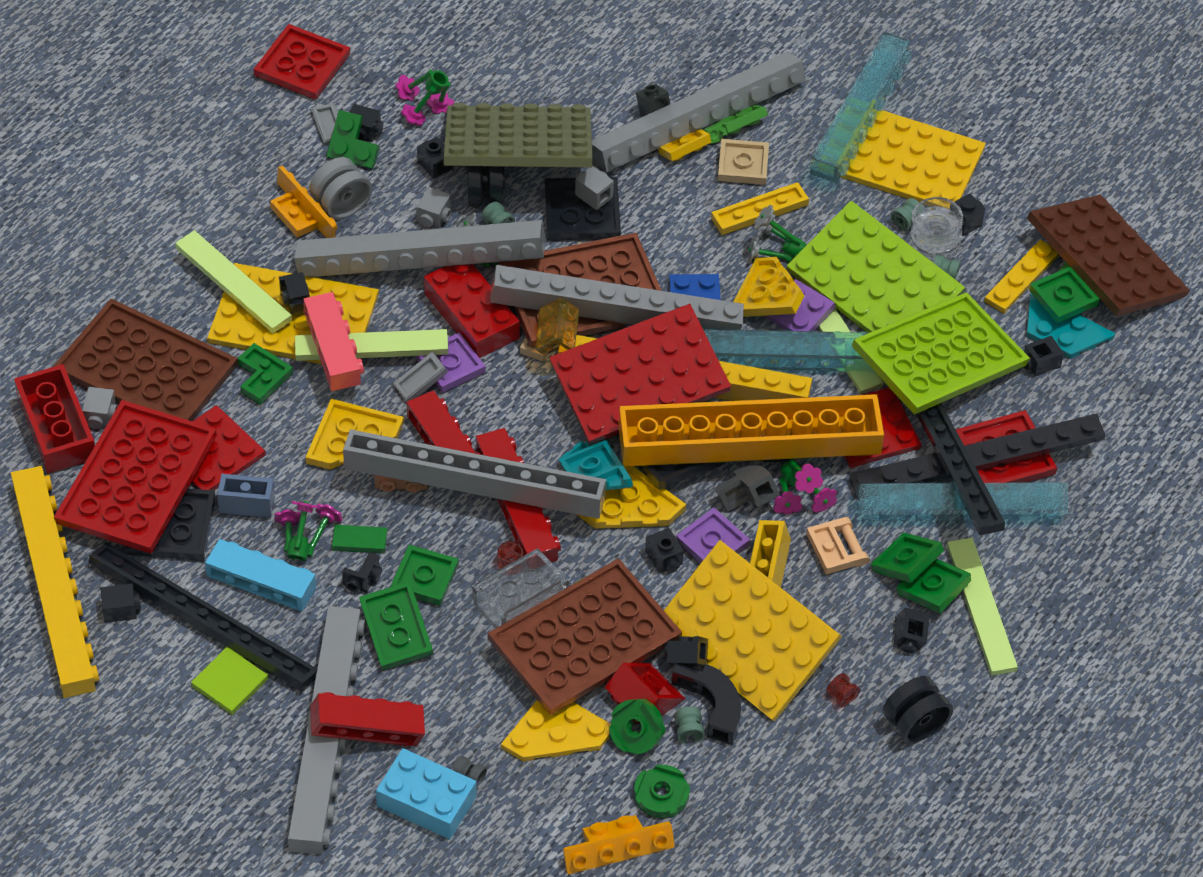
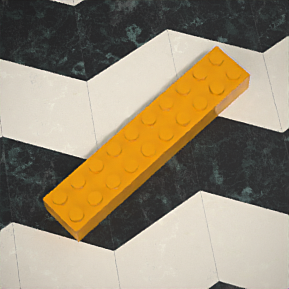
[618,394,884,466]

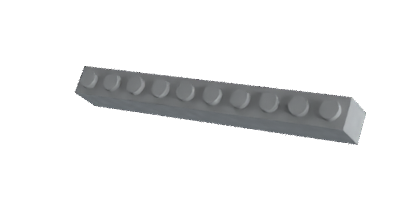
[592,52,806,172]
[294,220,546,277]
[490,265,744,340]
[343,429,606,519]
[288,606,365,855]

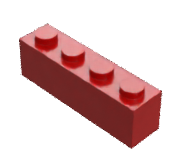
[407,390,481,455]
[310,692,425,746]

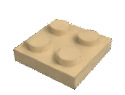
[718,139,769,185]

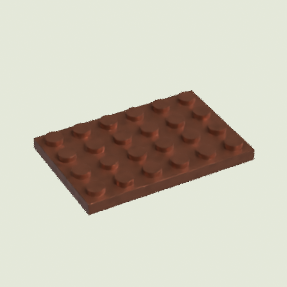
[1027,194,1190,316]
[497,233,662,347]
[53,299,238,421]
[487,558,682,715]

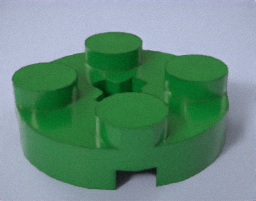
[609,699,665,754]
[634,764,690,818]

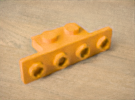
[270,166,337,238]
[563,815,675,874]

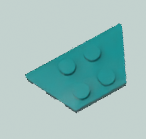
[1026,292,1115,359]
[559,439,633,490]

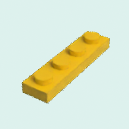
[711,182,809,235]
[984,239,1060,314]

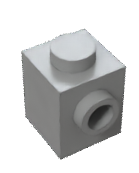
[575,166,614,210]
[416,187,451,229]
[82,387,118,429]

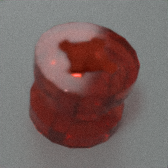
[497,541,524,573]
[826,673,861,708]

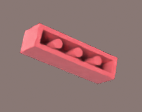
[303,292,364,391]

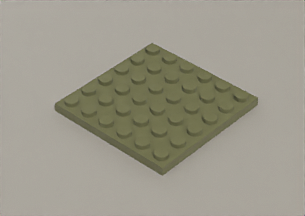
[444,103,592,168]

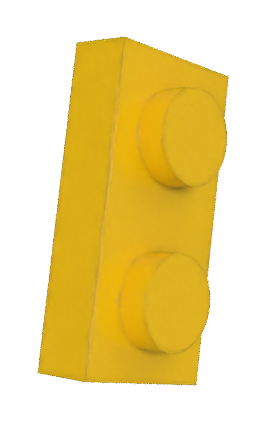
[658,129,711,161]

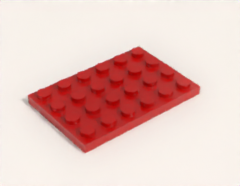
[550,304,731,446]
[54,400,217,554]

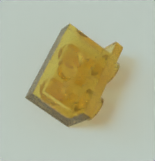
[536,298,579,354]

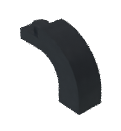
[672,663,741,745]

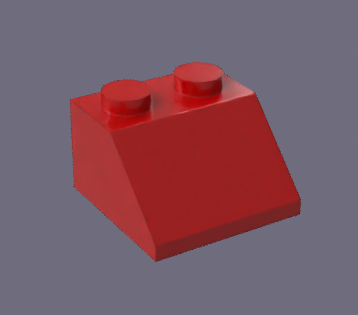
[605,662,686,724]

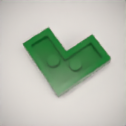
[327,110,380,169]
[238,343,293,405]

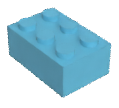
[376,748,477,840]

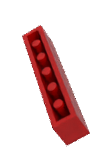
[476,428,561,569]

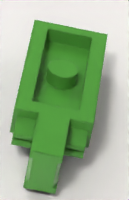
[703,105,768,144]

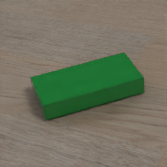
[332,525,387,554]

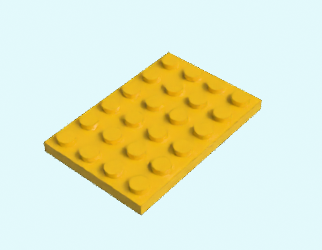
[818,100,986,212]
[207,263,379,364]
[664,540,842,721]

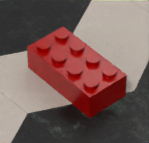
[424,264,520,358]
[14,364,95,474]

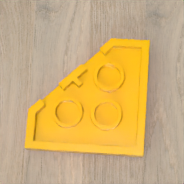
[733,257,804,317]
[305,399,404,470]
[576,466,686,529]
[501,700,611,762]

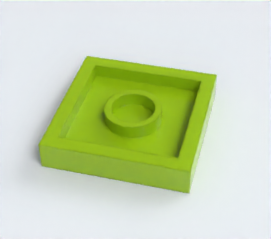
[191,647,268,715]

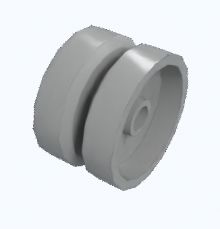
[309,157,373,221]

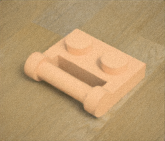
[806,517,870,575]

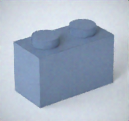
[217,474,275,518]

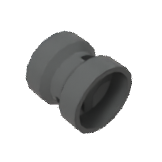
[452,756,487,790]

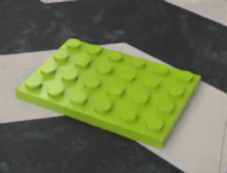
[786,201,965,333]
[852,292,1030,415]

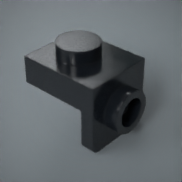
[342,552,382,593]

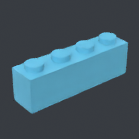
[205,539,316,612]

